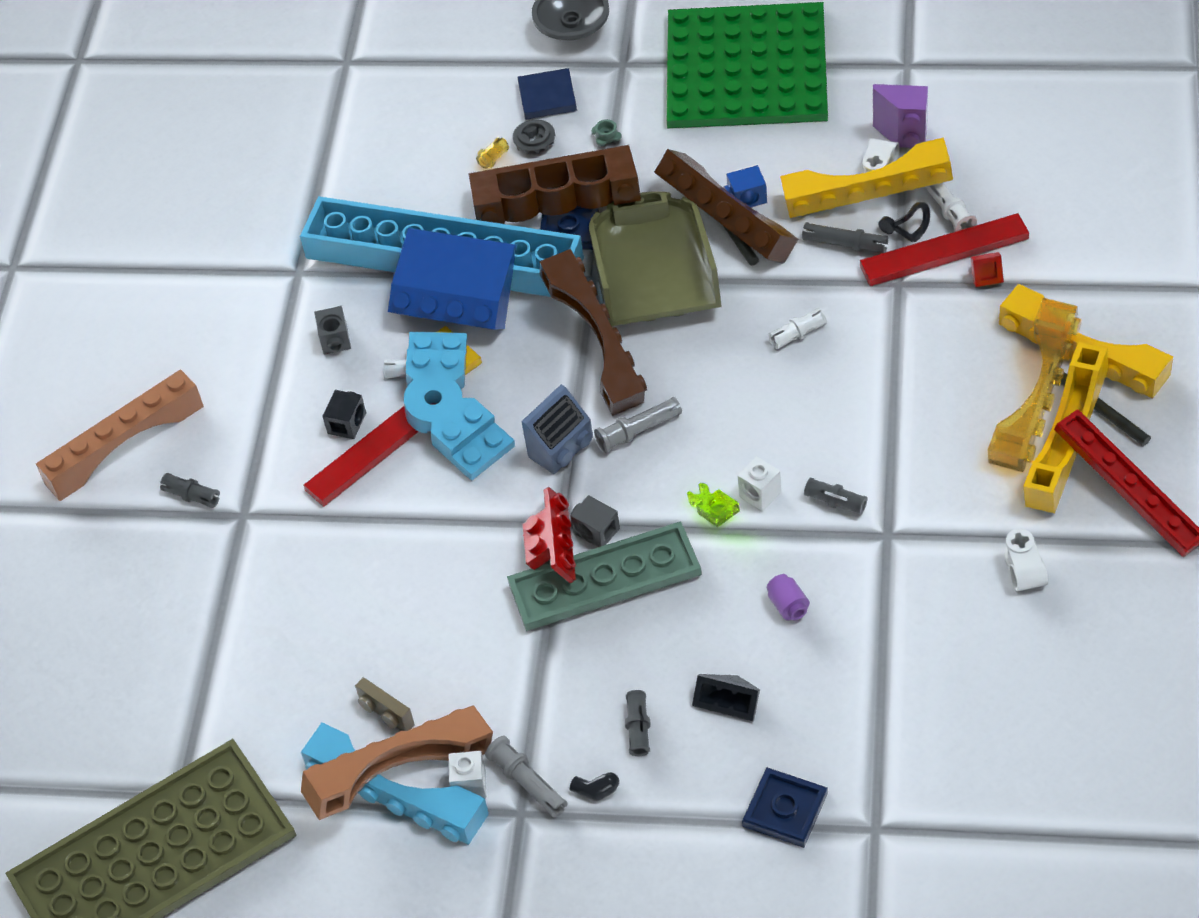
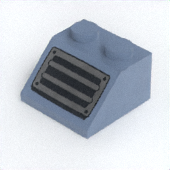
[521,384,593,474]

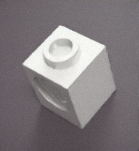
[737,456,781,511]
[449,751,487,799]

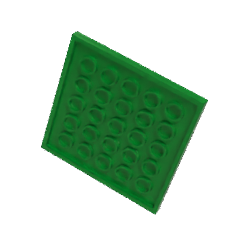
[666,2,828,129]

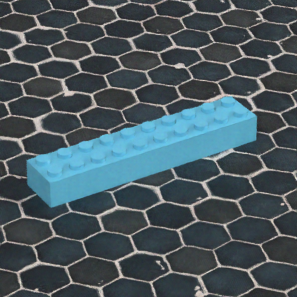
[300,196,584,297]

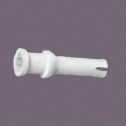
[925,183,977,232]

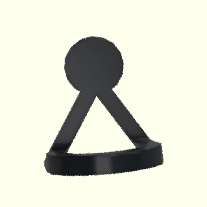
[878,202,930,242]

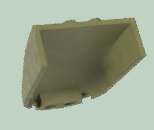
[589,192,722,326]

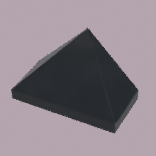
[692,674,760,721]

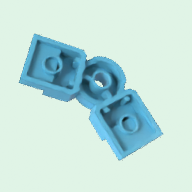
[404,332,515,481]

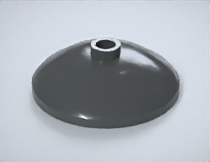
[532,0,609,41]

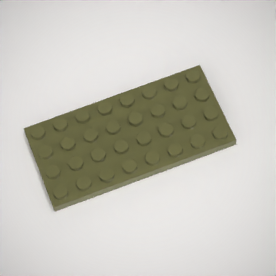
[5,738,297,918]

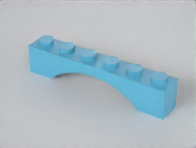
[301,722,489,845]

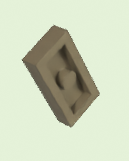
[355,677,415,731]

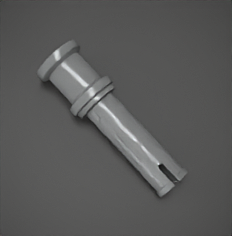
[594,397,682,453]
[485,736,568,818]

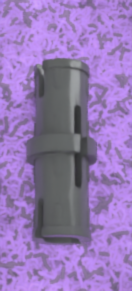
[160,473,220,508]
[804,477,868,515]
[625,690,651,756]

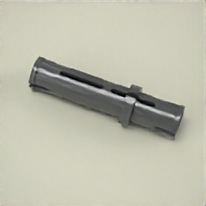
[802,222,888,253]

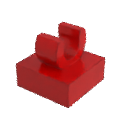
[971,252,1004,287]

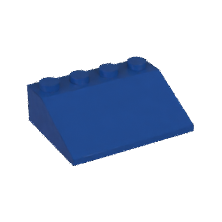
[388,228,517,330]

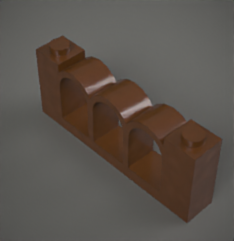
[468,145,641,224]

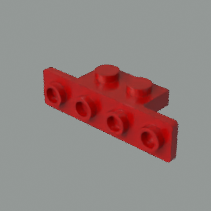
[522,487,576,583]

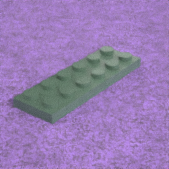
[507,521,702,631]

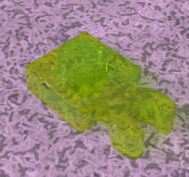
[687,483,740,527]

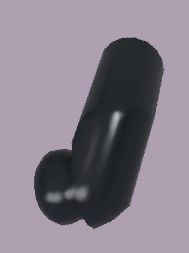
[569,772,619,801]

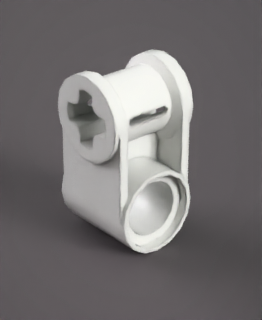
[862,138,899,173]
[1005,529,1048,591]

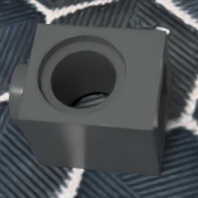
[314,306,351,355]
[570,495,620,547]

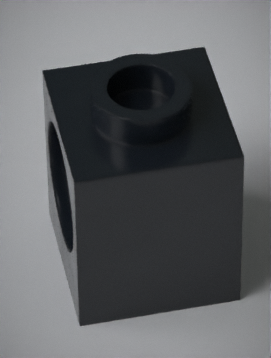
[322,390,367,439]

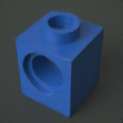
[723,165,767,207]

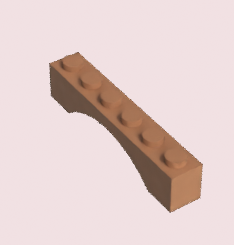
[36,369,204,501]
[301,705,493,820]

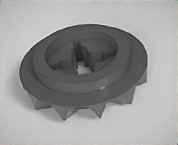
[513,119,556,154]

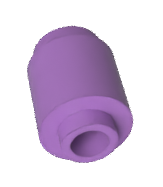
[766,574,810,620]

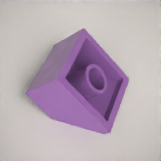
[873,84,928,148]

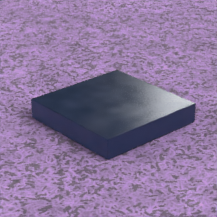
[517,68,577,120]
[540,206,599,250]
[742,767,828,848]

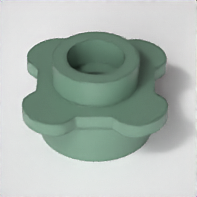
[591,119,622,146]

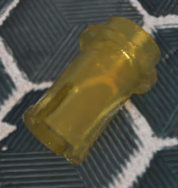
[476,137,509,169]

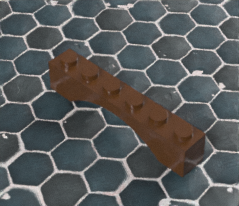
[654,149,799,263]
[539,249,647,416]

